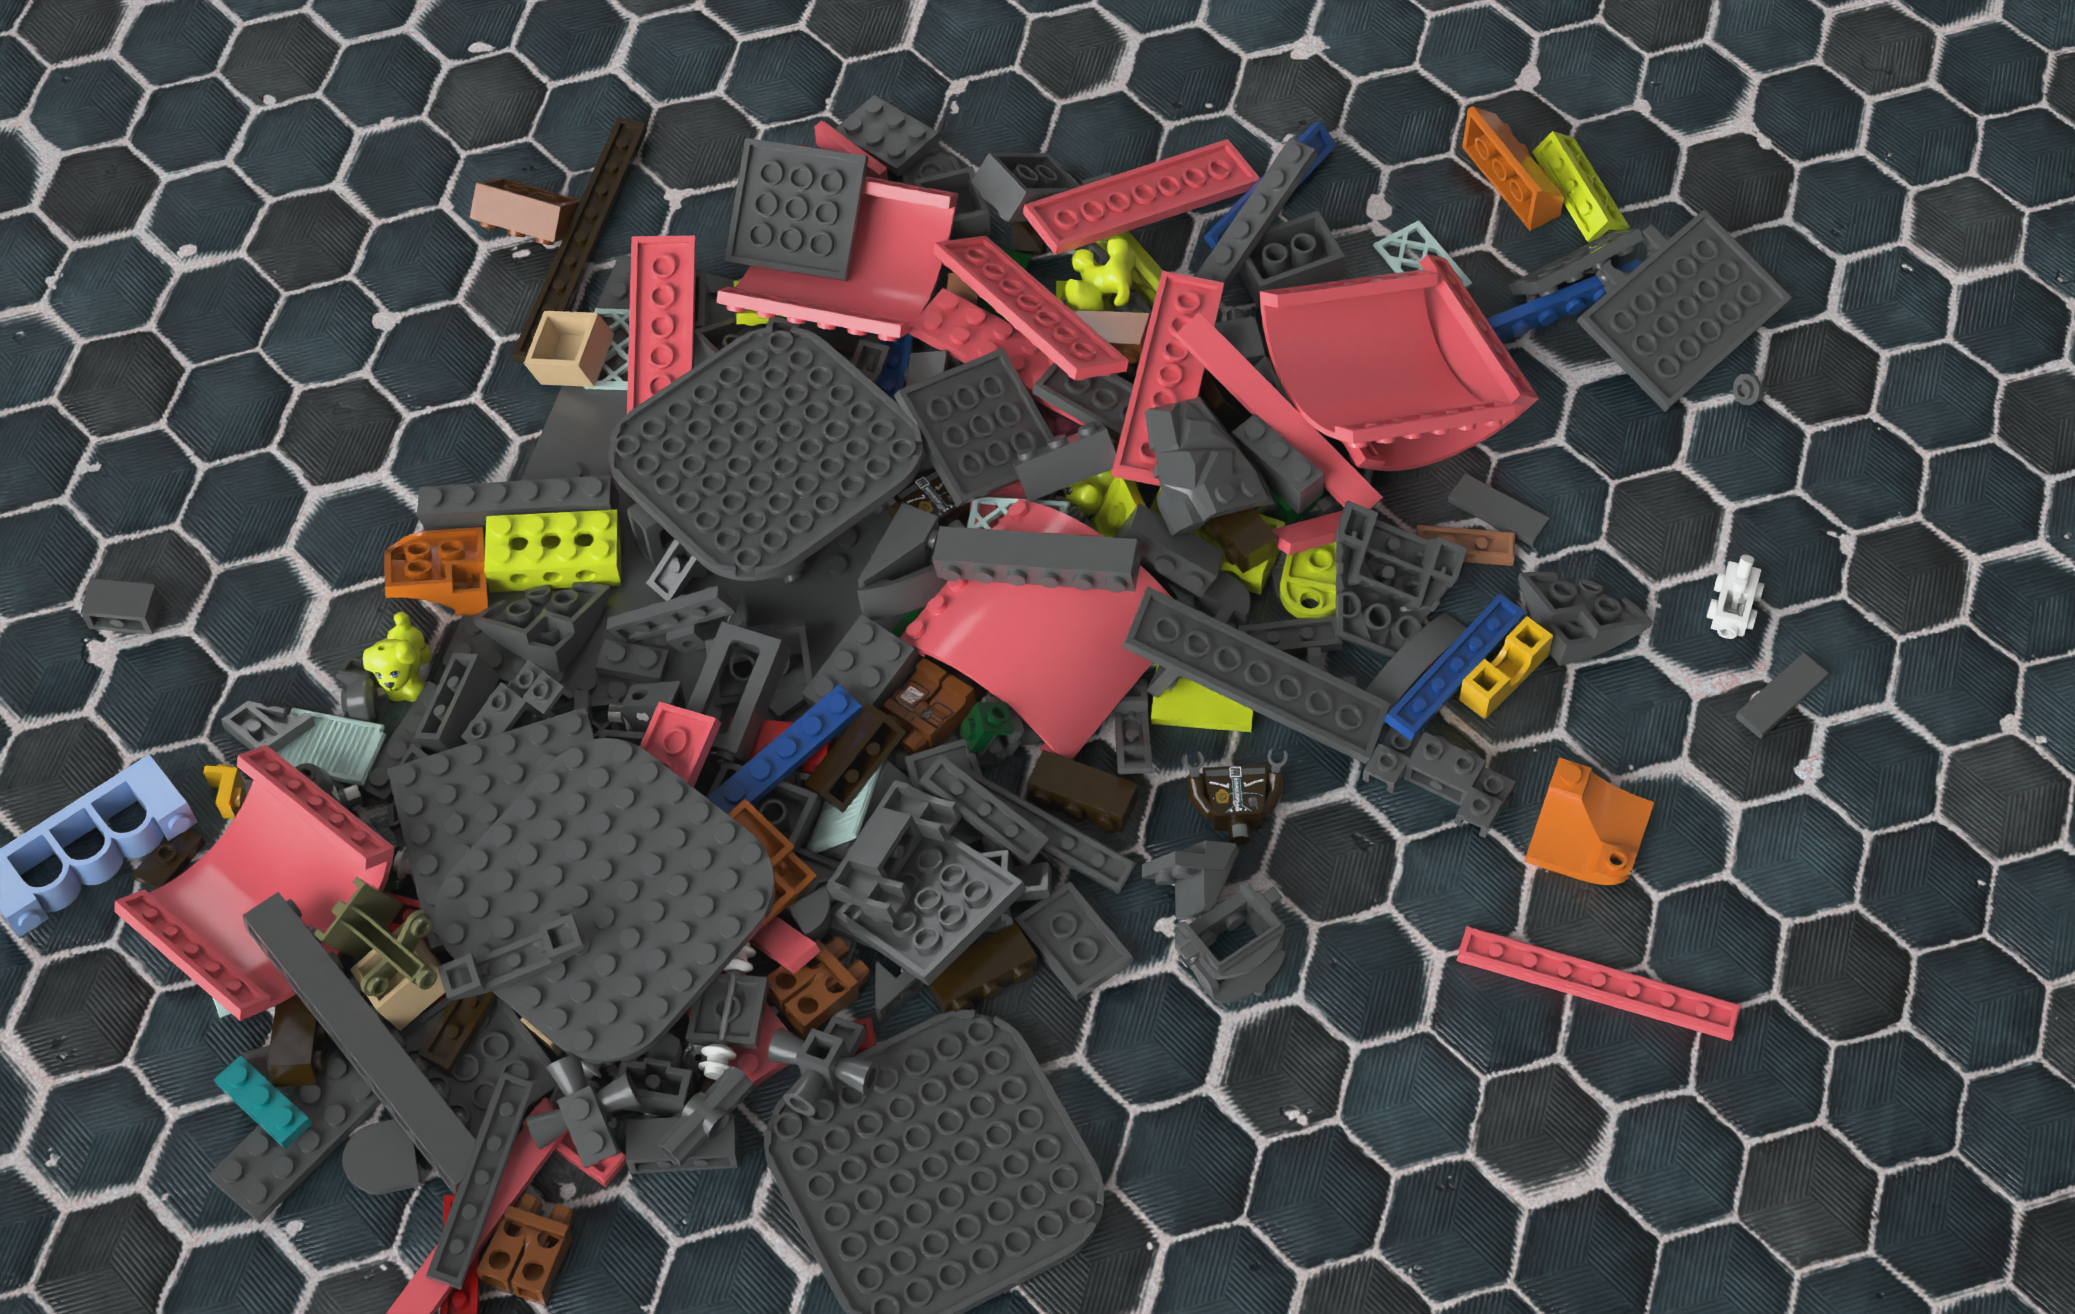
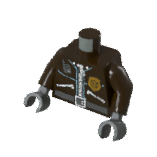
[885,469,969,528]
[1182,748,1288,845]

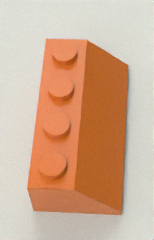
[1462,106,1564,231]

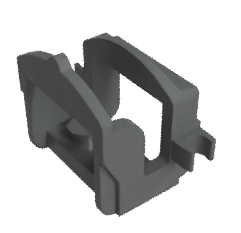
[1175,881,1285,1004]

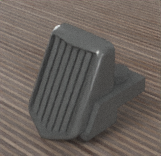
[1142,840,1239,920]

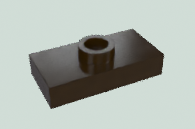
[132,829,205,890]

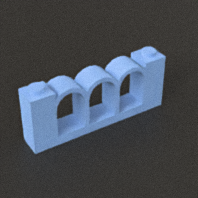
[0,754,198,938]

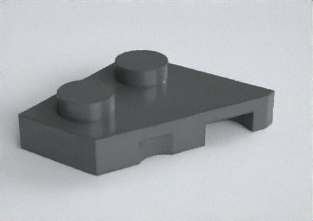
[221,701,315,752]

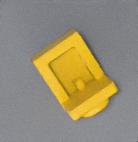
[203,764,246,819]

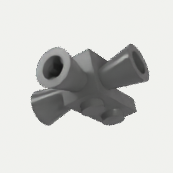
[980,834,1052,932]
[768,1015,880,1116]
[526,1054,641,1168]

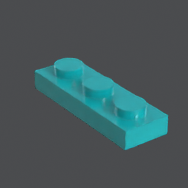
[214,1055,312,1149]

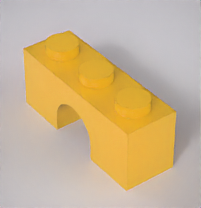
[1459,616,1553,719]

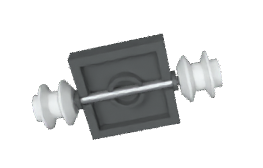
[686,942,770,1080]

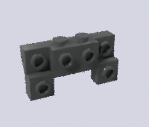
[461,660,574,744]
[1362,727,1516,838]
[826,780,962,923]

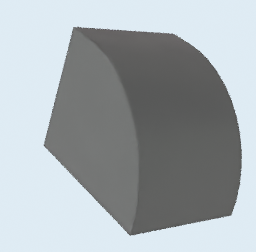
[789,886,833,942]

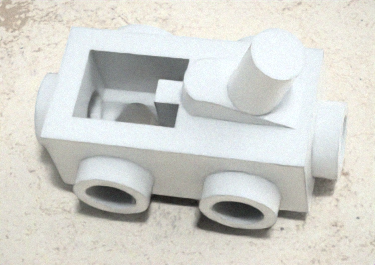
[1707,555,1764,639]

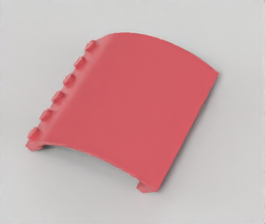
[717,176,958,341]
[1339,254,1539,471]
[1260,270,1515,448]
[900,499,1172,760]
[115,745,395,1021]

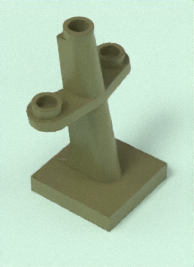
[314,877,437,997]

